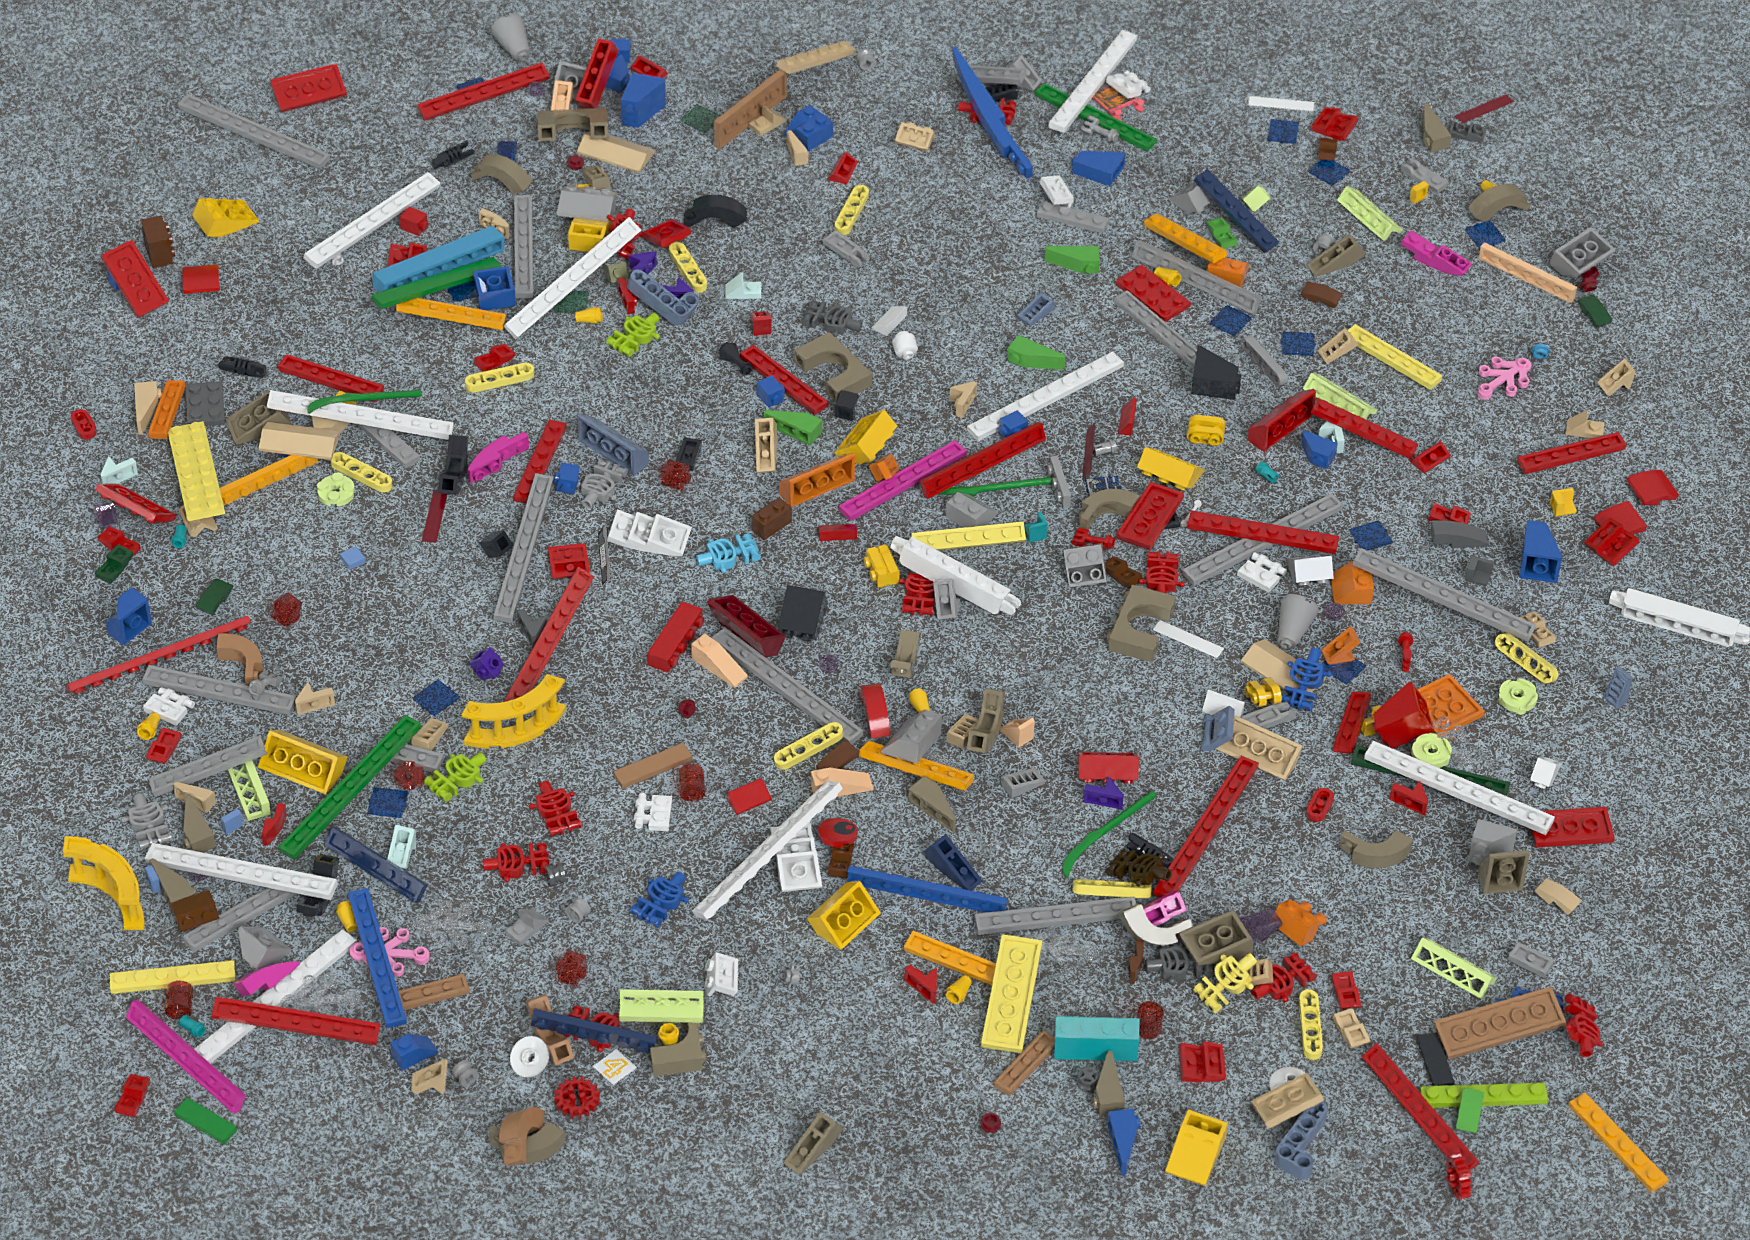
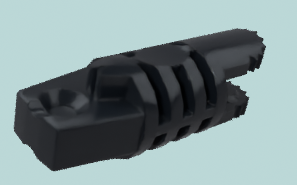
[431,140,475,169]
[218,356,266,378]
[1126,832,1174,868]

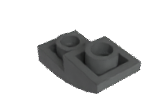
[1449,120,1487,142]

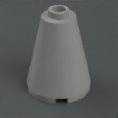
[491,13,530,61]
[1277,594,1319,649]

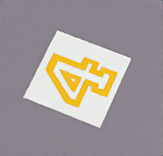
[593,1049,637,1085]

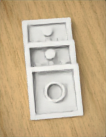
[607,509,692,556]
[771,823,822,892]

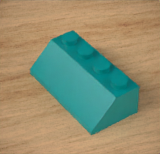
[1054,1016,1139,1061]

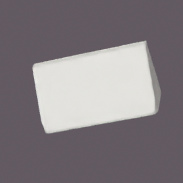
[872,306,907,336]
[1203,690,1245,717]

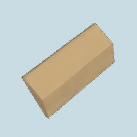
[577,132,655,173]
[259,422,340,460]
[1241,639,1325,700]
[1216,715,1303,781]

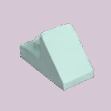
[725,272,761,299]
[1319,421,1345,453]
[101,457,138,484]
[387,825,416,869]

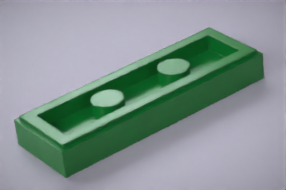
[174,1097,238,1145]

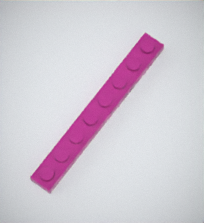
[839,440,967,522]
[126,1000,246,1114]

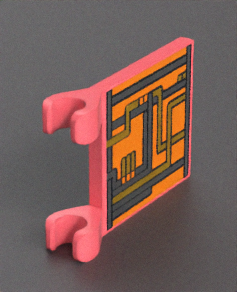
[1092,85,1144,120]

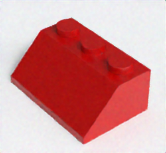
[1078,752,1139,783]

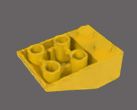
[192,198,259,237]
[568,216,614,252]
[1165,1109,1228,1186]

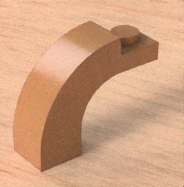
[217,634,263,686]
[526,994,574,1066]
[499,1107,544,1167]

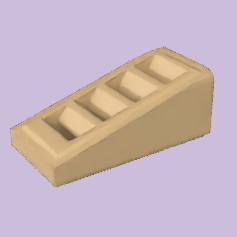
[787,130,809,166]
[1318,328,1359,364]
[946,714,979,749]
[411,718,448,751]
[173,782,216,813]
[1232,959,1273,986]

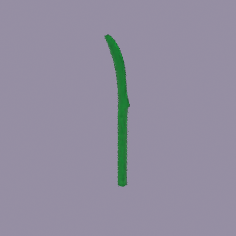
[307,390,422,414]
[920,477,1051,496]
[1063,791,1156,878]

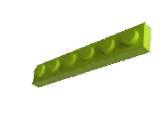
[1420,1083,1548,1108]

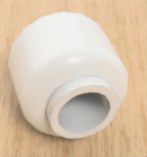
[892,331,918,359]

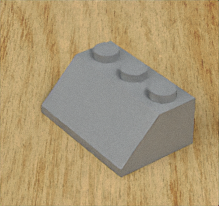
[557,185,617,222]
[1549,227,1616,276]
[881,710,942,763]

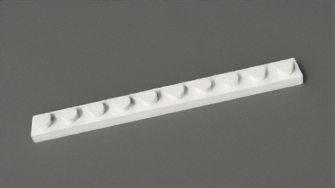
[1049,30,1137,133]
[304,172,440,269]
[504,217,641,339]
[967,352,1124,441]
[267,390,454,440]
[1364,741,1555,835]
[692,780,843,920]
[144,843,338,900]
[195,929,357,1064]

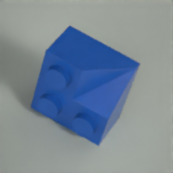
[784,105,833,152]
[473,266,516,310]
[106,588,152,645]

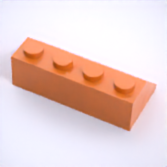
[779,453,855,507]

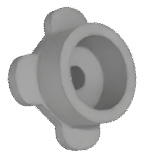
[784,964,800,989]

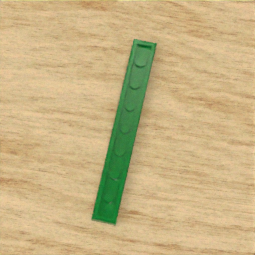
[1034,83,1157,152]
[371,257,503,309]

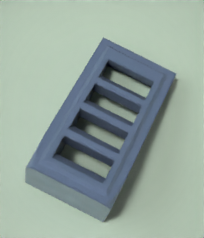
[1017,292,1055,327]
[1604,666,1633,709]

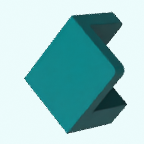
[1024,511,1048,543]

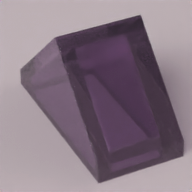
[91,503,118,530]
[1239,908,1283,943]

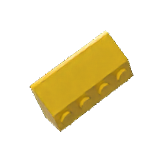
[258,730,348,795]

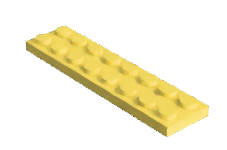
[168,421,225,521]

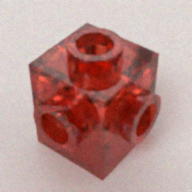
[661,459,691,491]
[271,592,302,627]
[395,761,424,790]
[556,950,587,986]

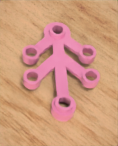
[1477,357,1531,399]
[350,927,430,977]

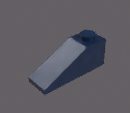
[923,834,983,891]

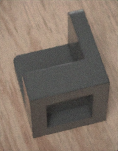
[1465,556,1494,586]

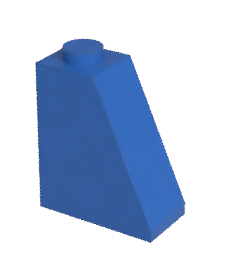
[1071,151,1126,186]

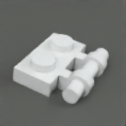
[1106,70,1150,98]
[1237,552,1287,593]
[143,687,195,726]
[634,793,672,831]

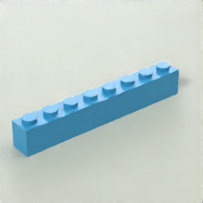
[373,225,505,292]

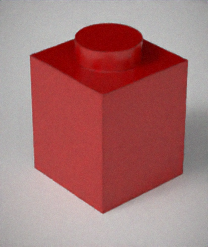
[400,206,429,236]

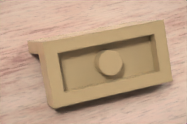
[179,504,218,537]

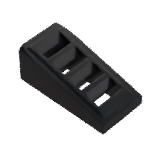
[985,84,1018,102]

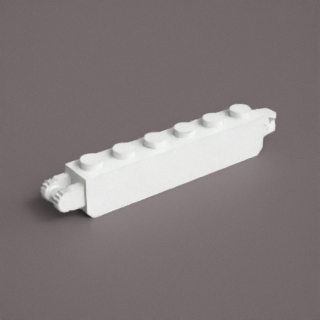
[890,536,1021,615]
[1609,588,1750,647]

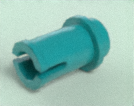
[1256,461,1280,484]
[171,524,187,548]
[179,1015,206,1037]

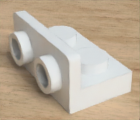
[1040,176,1074,208]
[705,952,738,996]

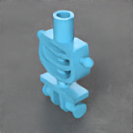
[696,533,761,573]

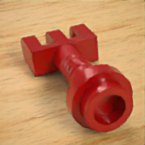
[1071,528,1115,550]
[1398,632,1414,672]

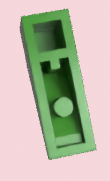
[1045,246,1100,274]
[1007,335,1066,370]
[764,410,822,445]

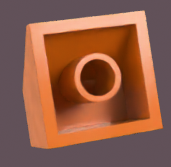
[1207,258,1250,288]
[1331,561,1374,604]

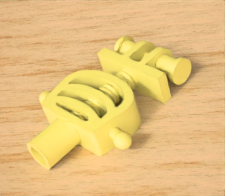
[1193,952,1258,1013]

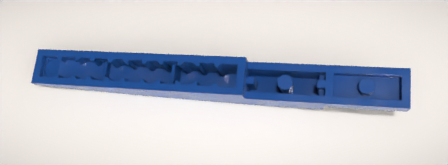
[952,46,1033,179]

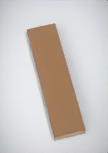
[613,743,692,789]
[398,974,470,1010]
[993,1030,1054,1097]

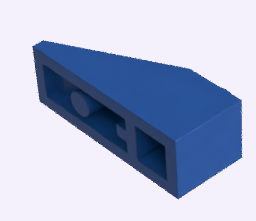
[1107,1108,1140,1175]

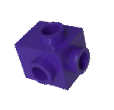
[469,647,505,680]

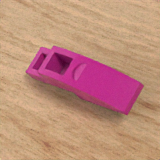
[1401,230,1472,276]
[468,432,529,483]

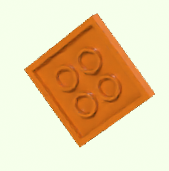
[1418,673,1485,738]

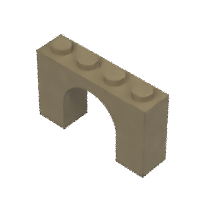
[537,108,608,141]
[794,332,873,403]
[1106,585,1176,662]
[644,998,706,1076]

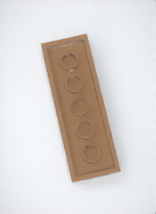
[714,69,787,149]
[1434,986,1566,1060]

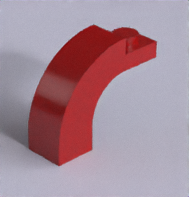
[858,683,891,738]

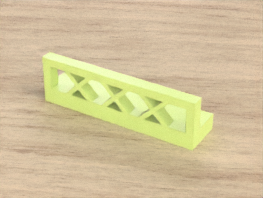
[1337,186,1403,241]
[1303,373,1377,419]
[227,760,271,821]
[1411,937,1497,999]
[619,990,704,1023]

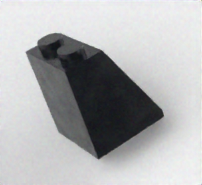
[1192,345,1242,400]
[777,585,828,642]

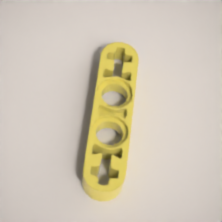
[835,185,869,235]
[669,242,707,293]
[465,363,534,393]
[331,452,392,492]
[1495,633,1558,683]
[774,722,844,770]
[1072,879,1152,898]
[1299,989,1323,1060]

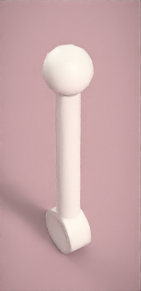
[1180,500,1202,527]

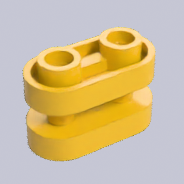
[1187,415,1226,446]
[1245,677,1282,707]

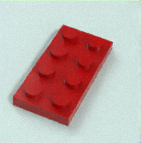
[270,63,347,113]
[100,240,169,318]
[1115,264,1191,322]
[1116,482,1184,550]
[95,483,177,523]
[1531,807,1615,848]

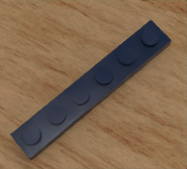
[1194,169,1279,253]
[324,827,428,903]
[531,1008,657,1053]

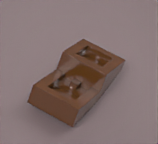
[1318,137,1338,161]
[1300,281,1342,308]
[1105,556,1143,589]
[816,740,860,770]
[828,843,855,878]
[1128,939,1144,984]

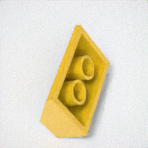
[834,410,897,465]
[1137,447,1205,491]
[807,881,881,950]

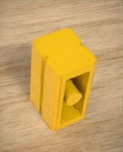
[864,544,900,588]

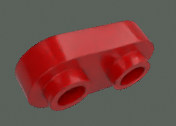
[71,409,97,440]
[1306,788,1334,822]

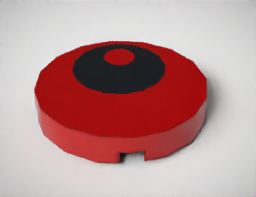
[818,818,858,847]

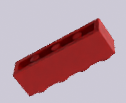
[575,38,619,109]
[647,601,704,673]

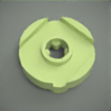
[317,472,355,506]
[1498,678,1538,715]
[1411,733,1452,768]

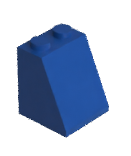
[621,73,666,128]
[1519,520,1562,583]

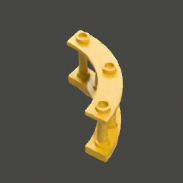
[461,674,566,748]
[63,836,145,930]

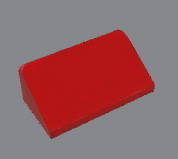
[630,55,669,78]
[827,151,859,185]
[1118,397,1137,436]
[1409,441,1451,473]
[818,524,857,541]
[727,778,772,815]

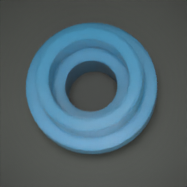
[1531,343,1550,359]

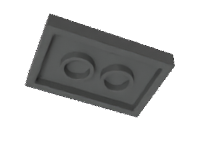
[186,381,225,426]

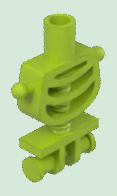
[606,313,660,357]
[424,752,487,802]

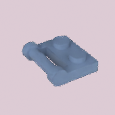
[1201,706,1235,751]

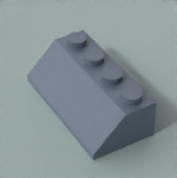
[578,414,649,476]

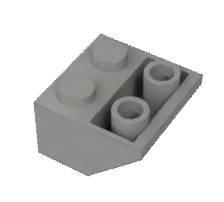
[1063,543,1107,588]

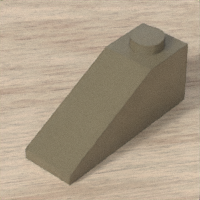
[1422,103,1451,153]
[581,165,611,190]
[1306,233,1365,277]
[908,775,956,832]
[182,794,216,852]
[149,858,197,914]
[1092,1051,1125,1117]
[783,1111,844,1175]

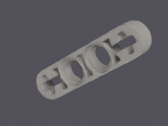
[1241,335,1288,387]

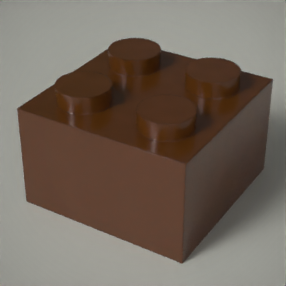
[141,215,175,269]

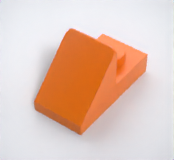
[869,453,900,482]
[1321,627,1361,665]

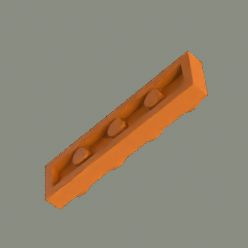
[148,380,186,439]

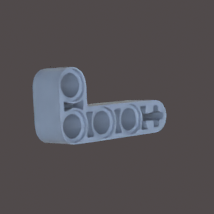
[627,270,699,326]
[1275,1101,1328,1180]

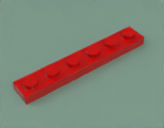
[740,345,828,415]
[278,354,385,402]
[1311,398,1418,460]
[513,419,567,504]
[1517,432,1627,474]

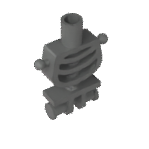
[801,300,862,337]
[1145,945,1215,984]

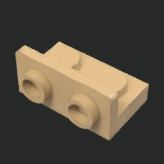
[895,122,936,152]

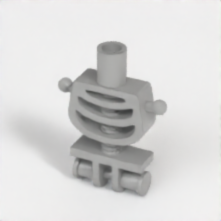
[576,459,628,509]
[121,794,172,851]

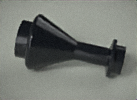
[719,342,753,375]

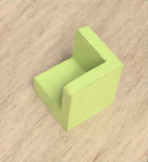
[1243,183,1270,212]

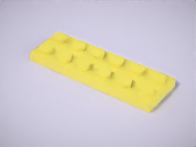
[981,934,1042,1053]

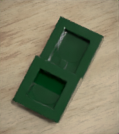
[1577,294,1613,328]
[95,544,134,584]
[195,578,234,616]

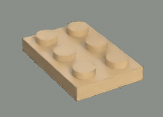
[1251,1072,1324,1129]

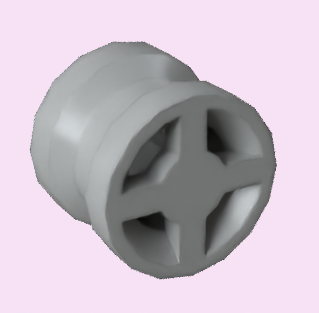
[856,49,876,70]
[1313,234,1334,255]
[565,897,591,923]
[452,1060,478,1087]

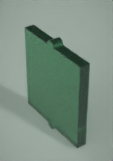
[681,104,721,133]
[554,290,589,313]

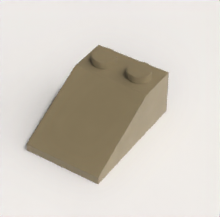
[225,389,292,445]
[1478,850,1530,894]
[1179,910,1253,965]

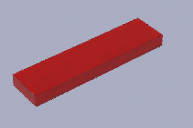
[1333,691,1371,754]

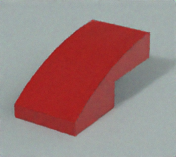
[473,344,516,372]
[1428,503,1471,524]
[97,526,141,557]
[146,727,182,764]
[262,803,287,846]
[1331,971,1361,1009]
[115,1074,150,1117]

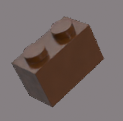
[751,497,792,540]
[170,890,220,932]

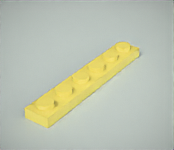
[1347,324,1442,390]
[911,522,1026,550]
[110,960,236,994]

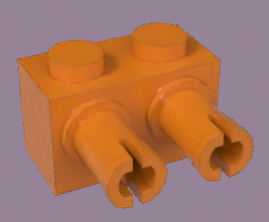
[1270,899,1327,946]

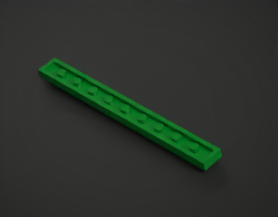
[278,715,422,860]

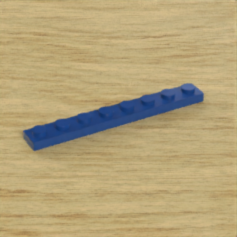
[848,866,1007,913]
[348,888,407,1029]

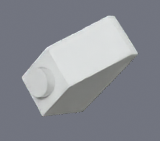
[1530,756,1562,789]

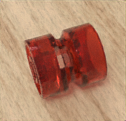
[678,764,705,801]
[165,981,194,1019]
[1136,1001,1164,1040]

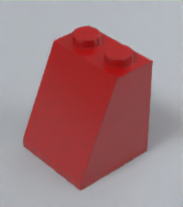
[1372,681,1434,749]

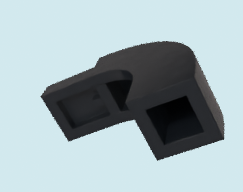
[684,195,747,228]
[438,434,469,495]
[296,854,339,917]

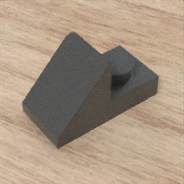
[517,608,547,648]

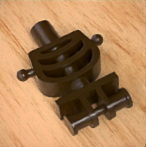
[1105,849,1172,887]

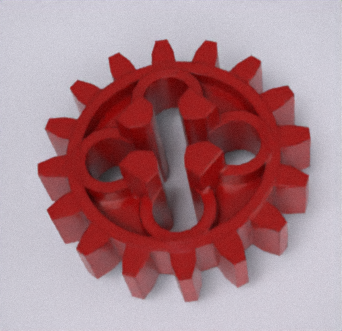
[554,1076,600,1119]
[1445,1152,1472,1200]

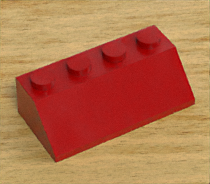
[1248,389,1316,452]

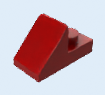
[618,278,640,315]
[750,311,772,336]
[1389,781,1429,816]
[904,964,937,1004]

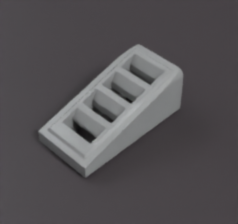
[1001,768,1045,799]

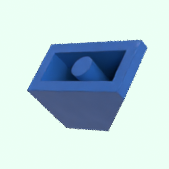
[605,55,630,93]
[1301,430,1338,469]
[390,1033,438,1071]

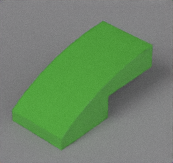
[1206,217,1237,249]
[1456,1087,1484,1133]

